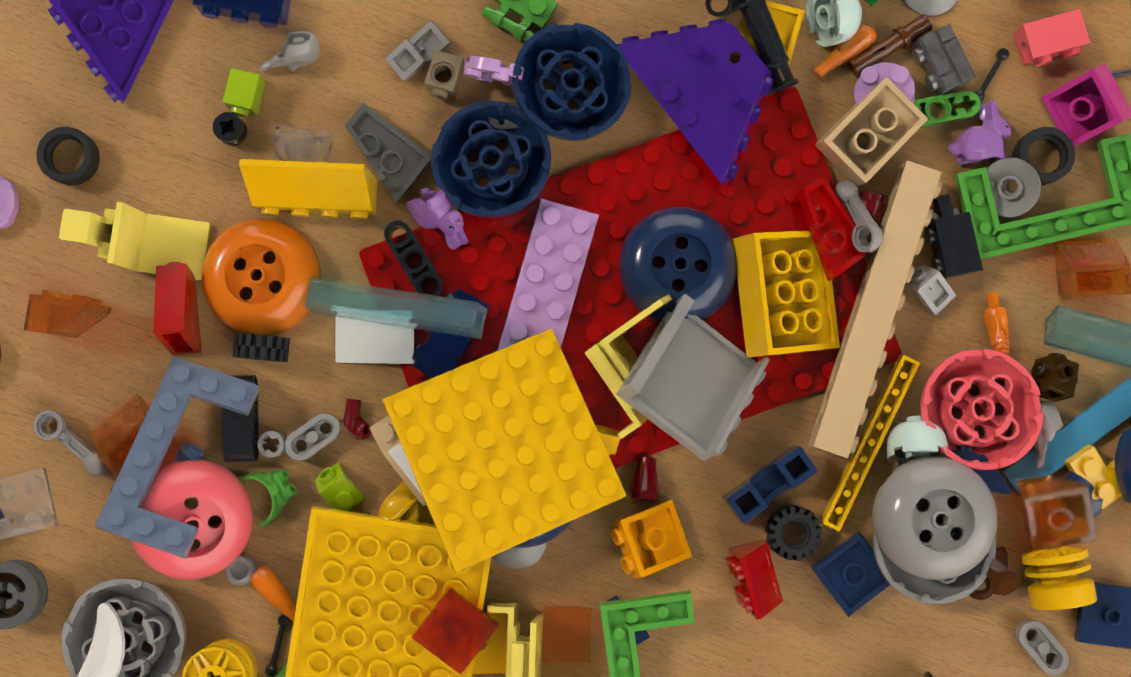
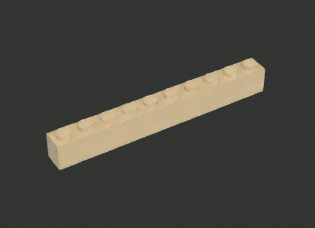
[808,160,942,458]

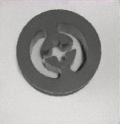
[0,560,48,629]

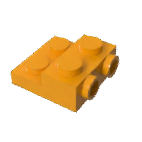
[610,500,692,578]

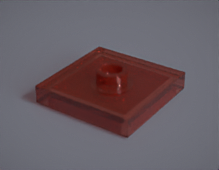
[412,587,499,675]

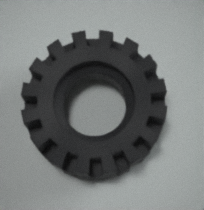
[233,333,290,362]
[765,505,823,561]

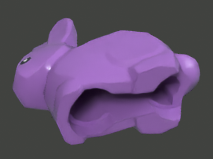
[948,101,1011,165]
[406,188,469,249]

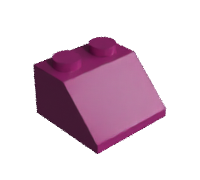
[1041,63,1131,146]

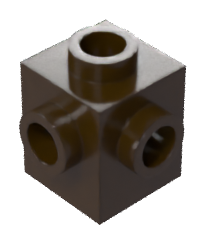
[1032,353,1079,403]

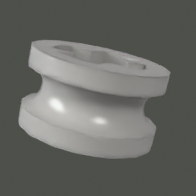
[257,431,286,458]

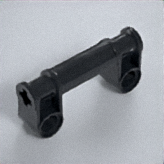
[705,0,799,98]

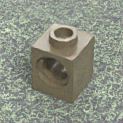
[424,50,464,100]

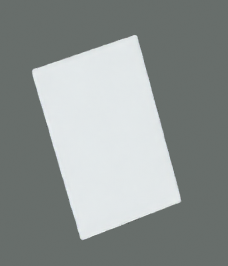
[335,311,414,364]

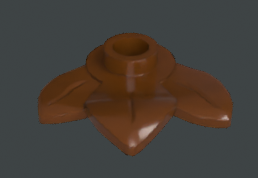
[969,547,1023,600]

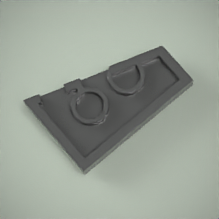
[345,103,431,205]

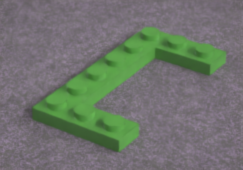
[954,133,1131,259]
[600,590,695,677]

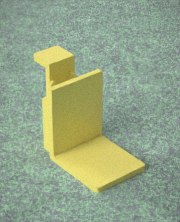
[59,202,211,281]
[585,294,672,439]
[487,602,543,677]

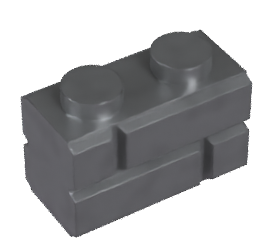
[912,24,976,96]

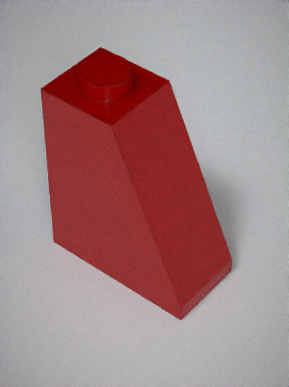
[153,262,201,355]

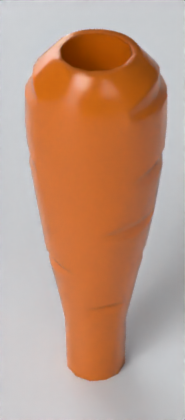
[813,24,877,79]
[250,566,296,623]

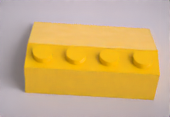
[239,159,378,220]
[733,231,840,358]

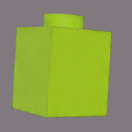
[222,68,266,118]

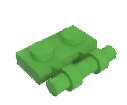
[482,0,558,42]

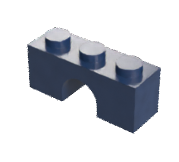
[722,445,818,524]

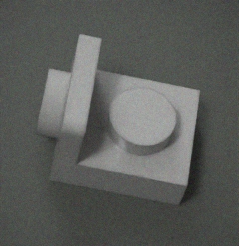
[904,265,957,316]

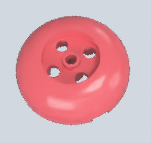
[920,349,1043,470]
[131,459,253,580]

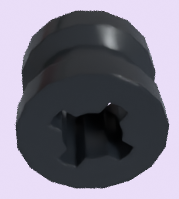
[212,112,247,146]

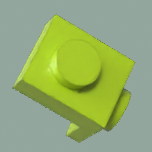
[315,463,365,511]

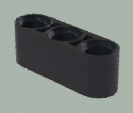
[384,221,445,301]
[222,375,259,462]

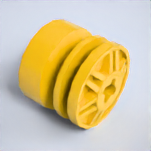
[1021,544,1097,610]
[182,638,258,677]

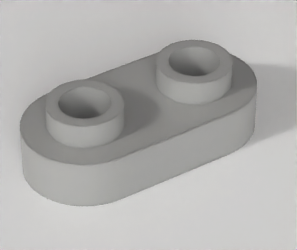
[285,413,342,461]
[1015,619,1069,675]

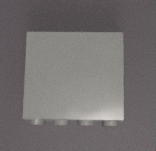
[616,294,770,461]

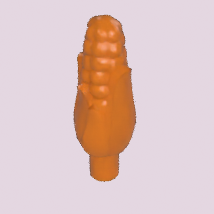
[984,292,1010,356]

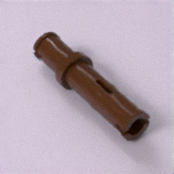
[847,14,932,77]

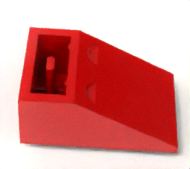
[726,539,783,620]

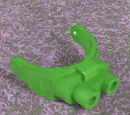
[239,468,297,528]

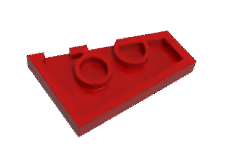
[797,177,871,281]

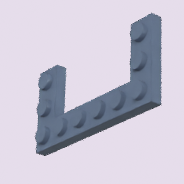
[95,357,260,559]

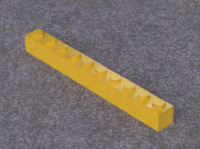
[820,355,920,532]

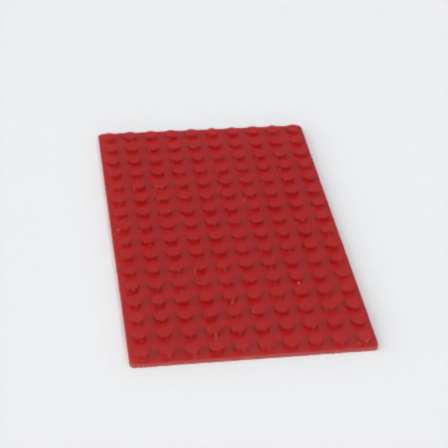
[359,87,902,469]

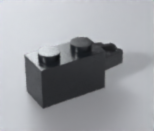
[925,194,983,279]

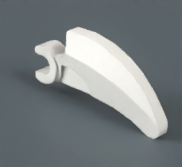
[77,603,125,677]

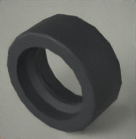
[36,126,100,186]
[1013,127,1075,186]

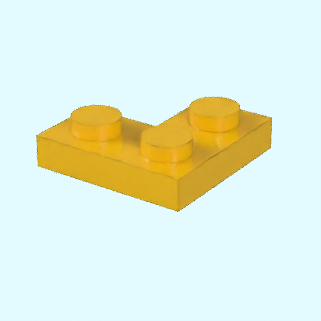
[1064,444,1122,509]

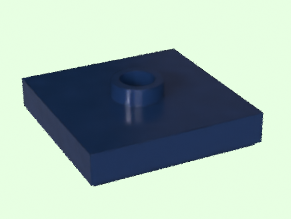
[810,531,890,617]
[1074,582,1131,649]

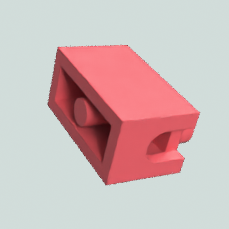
[1013,9,1090,67]

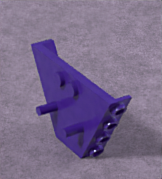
[47,0,174,105]
[617,19,773,185]

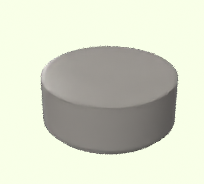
[225,554,257,585]

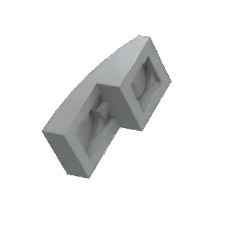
[385,20,452,81]

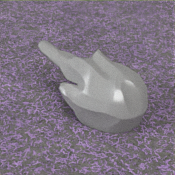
[260,31,320,72]
[1034,401,1063,469]

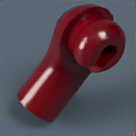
[343,398,372,440]

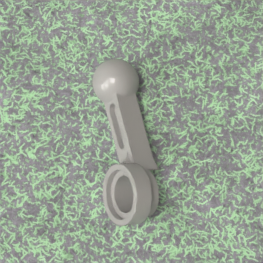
[834,180,883,252]
[33,410,110,476]

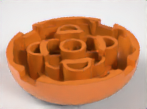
[202,218,322,336]

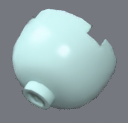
[806,0,862,47]
[887,416,949,466]

